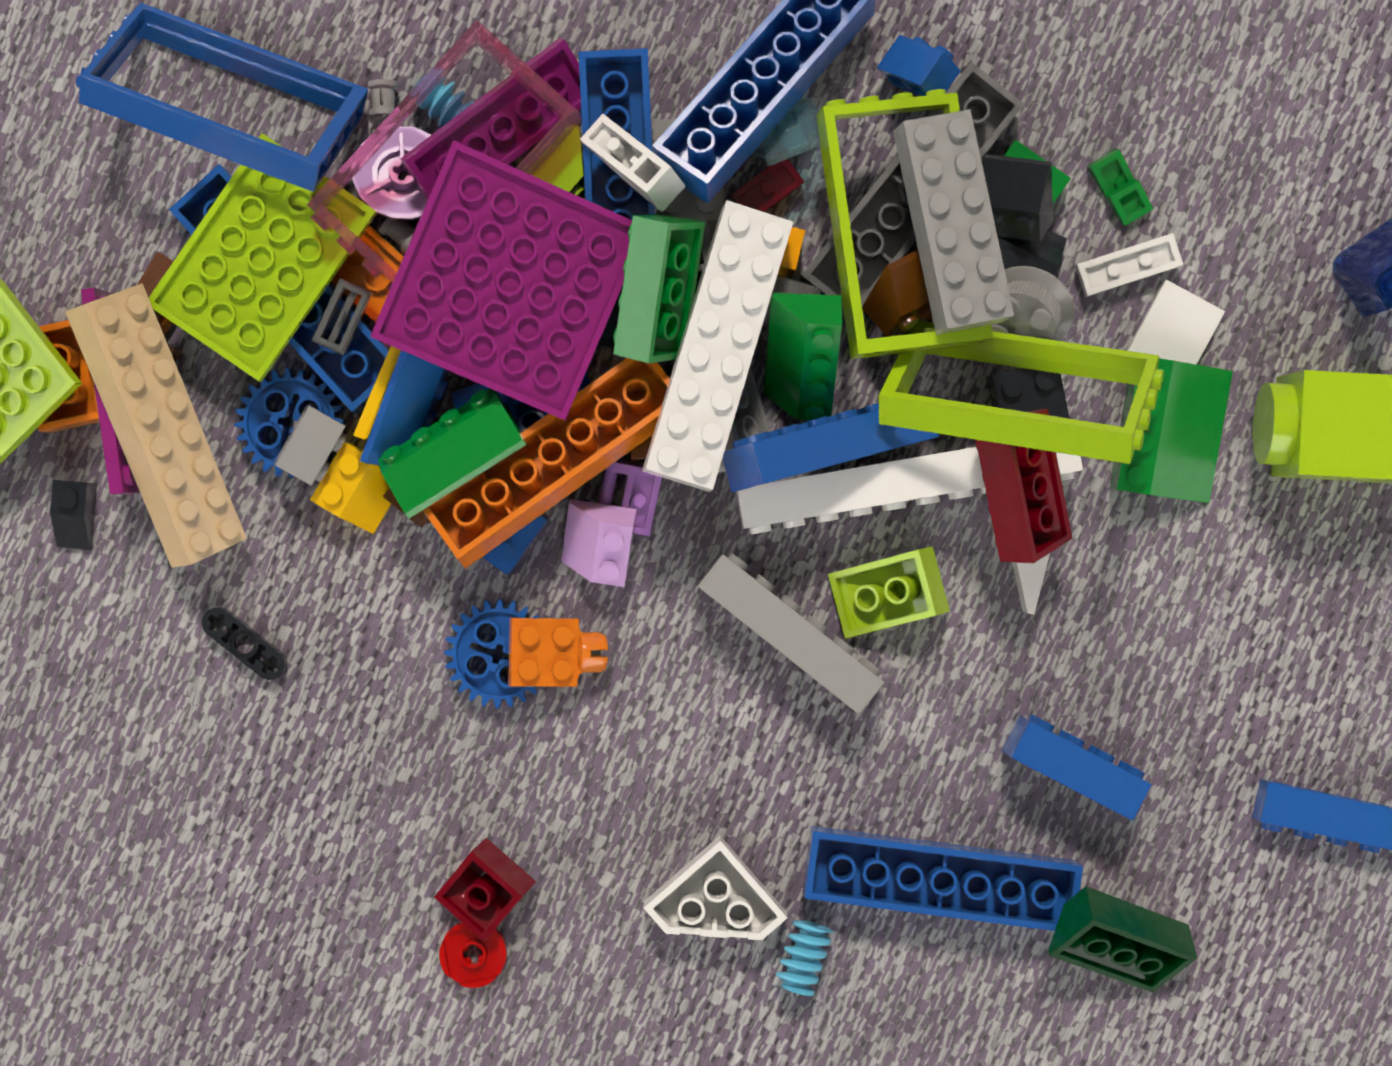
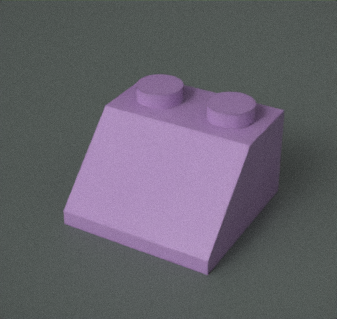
[561,499,637,587]

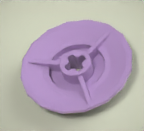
[352,126,432,220]

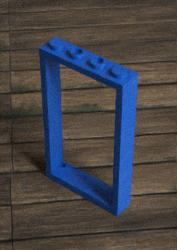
[76,2,368,192]

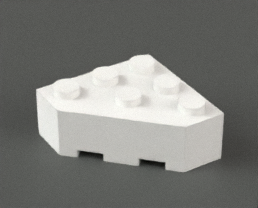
[643,836,787,940]

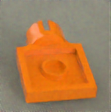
[508,618,608,687]

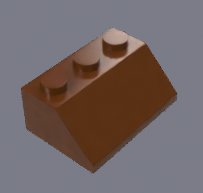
[862,250,932,337]

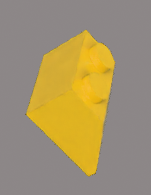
[310,442,391,534]

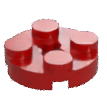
[439,921,507,988]

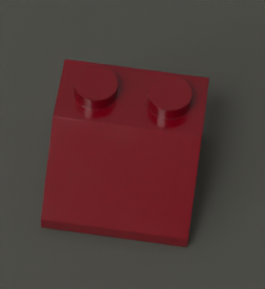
[434,838,536,942]

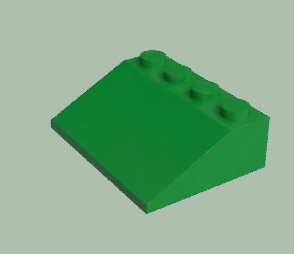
[1110,358,1233,503]

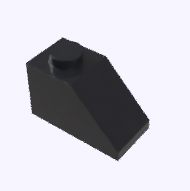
[50,480,97,550]

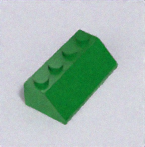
[613,215,705,363]
[764,292,842,421]
[378,388,526,519]

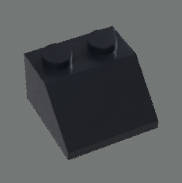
[982,154,1053,242]
[998,230,1067,276]

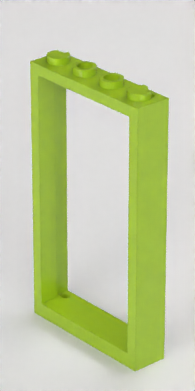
[816,89,993,359]
[879,321,1164,464]

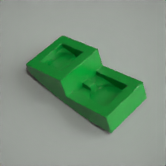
[1087,148,1153,226]

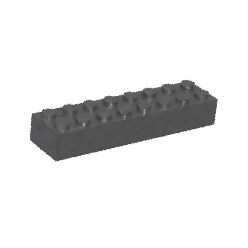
[799,62,1024,315]

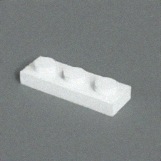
[1075,233,1183,297]

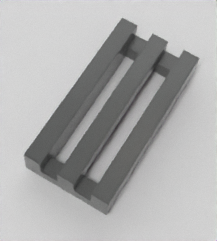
[312,278,373,356]

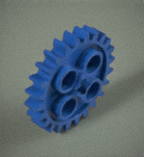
[234,368,346,478]
[444,599,540,708]

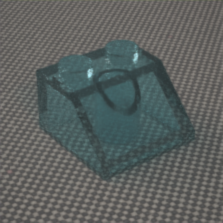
[755,97,820,166]

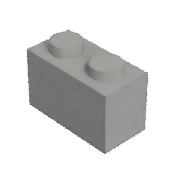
[274,405,347,486]

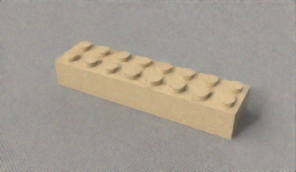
[65,283,247,568]

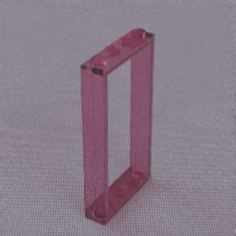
[307,20,582,290]

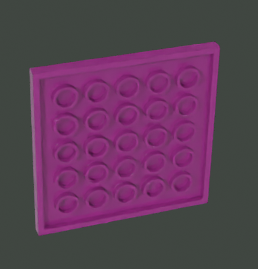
[370,140,632,420]

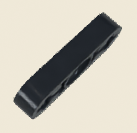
[202,607,288,680]

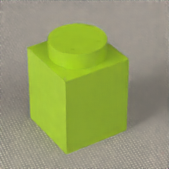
[1252,370,1392,483]

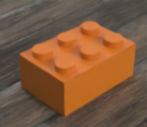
[38,320,99,433]

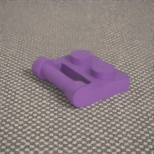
[598,459,662,536]

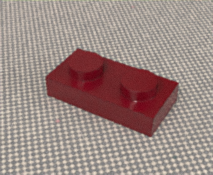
[730,155,804,212]

